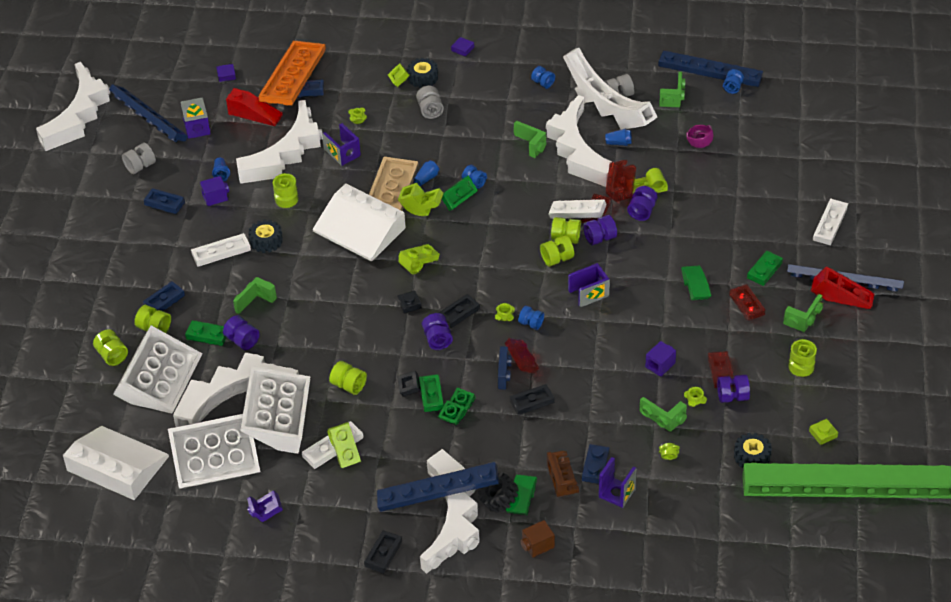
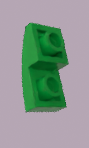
[681,265,711,300]
[438,387,476,425]
[506,474,537,515]

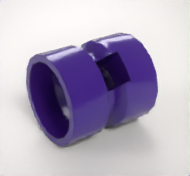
[627,186,658,221]
[583,215,617,246]
[422,313,453,350]
[223,315,260,351]
[717,375,750,403]

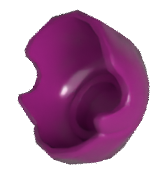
[686,125,714,148]

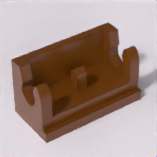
[547,451,579,497]

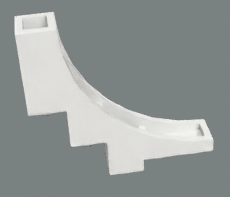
[563,48,657,130]
[36,62,110,151]
[546,95,615,187]
[236,100,323,184]
[173,353,299,427]
[420,449,479,574]

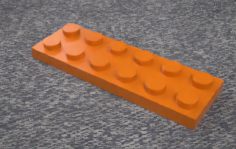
[259,41,326,105]

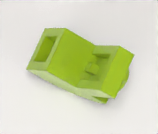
[398,183,443,216]

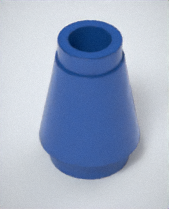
[605,128,632,146]
[212,157,230,181]
[413,160,439,186]

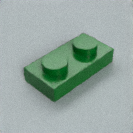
[442,175,478,211]
[747,251,783,286]
[185,320,226,346]
[419,374,444,412]

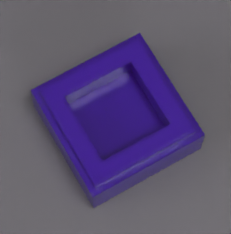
[451,37,475,56]
[216,64,236,82]

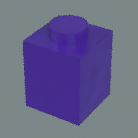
[200,176,229,206]
[645,341,676,377]

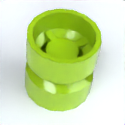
[272,173,298,208]
[551,217,581,244]
[540,235,574,267]
[135,305,171,333]
[93,329,128,366]
[789,339,817,377]
[329,361,367,395]

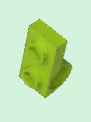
[627,168,668,196]
[398,244,440,274]
[327,422,361,468]

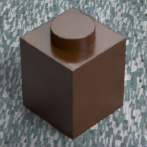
[520,520,555,558]

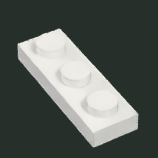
[813,199,848,245]
[548,200,606,219]
[191,233,251,267]
[302,421,363,469]

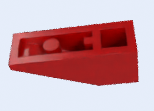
[226,88,283,126]
[811,266,875,309]

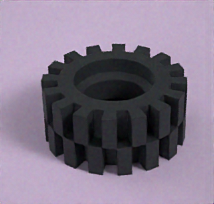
[478,472,519,513]

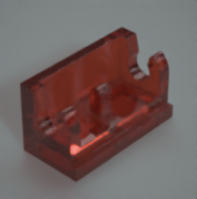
[606,160,636,202]

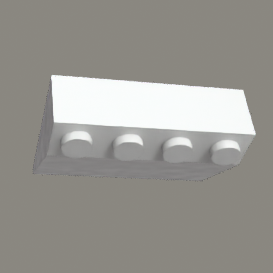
[313,184,406,261]
[113,326,203,414]
[240,366,310,454]
[168,414,260,489]
[63,426,169,500]

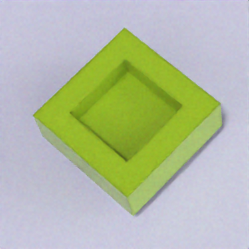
[388,63,410,87]
[809,419,838,445]

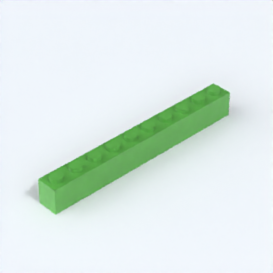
[743,463,951,499]

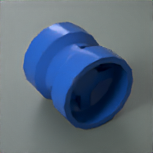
[531,66,555,89]
[723,69,744,94]
[462,164,487,189]
[518,305,544,330]

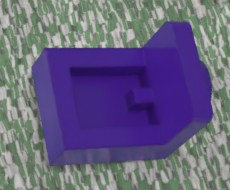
[247,490,283,522]

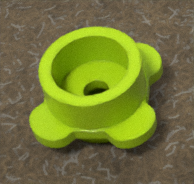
[348,108,367,124]
[495,303,515,321]
[684,387,707,407]
[659,443,680,460]

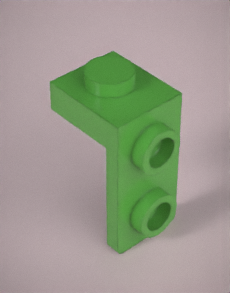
[659,72,685,107]
[514,121,546,158]
[233,277,277,314]
[783,294,824,332]
[639,397,687,432]

